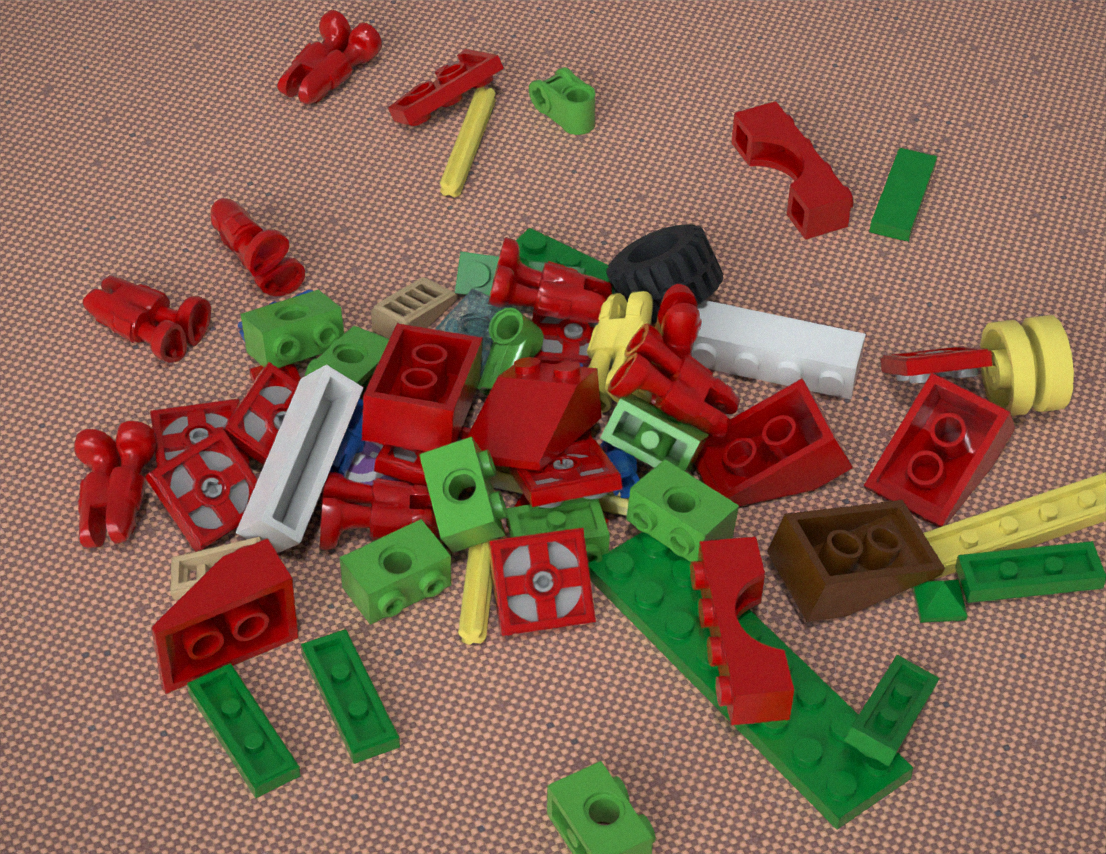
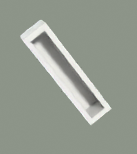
[692,300,866,399]
[236,365,363,553]

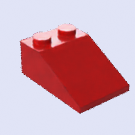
[466,357,602,471]
[864,373,1015,527]
[695,378,853,506]
[151,538,298,694]

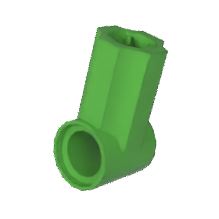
[478,308,544,395]

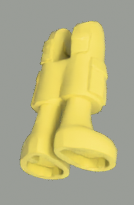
[587,291,653,413]

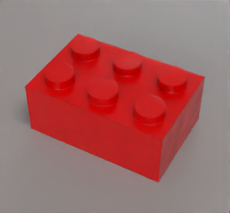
[362,323,483,452]

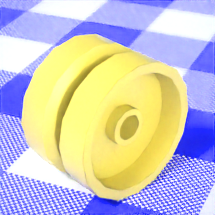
[980,315,1074,416]

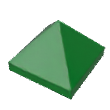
[912,579,968,623]

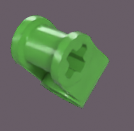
[529,67,595,135]

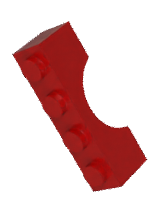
[731,101,854,240]
[690,536,794,725]

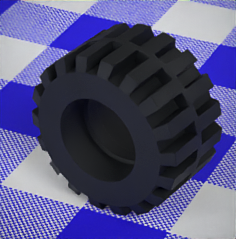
[606,224,724,323]

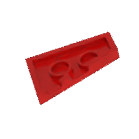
[388,49,504,126]

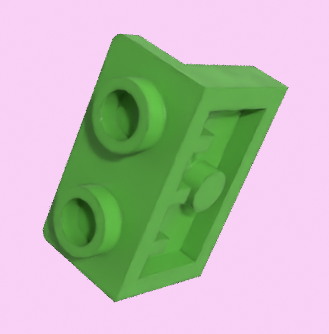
[506,497,610,563]

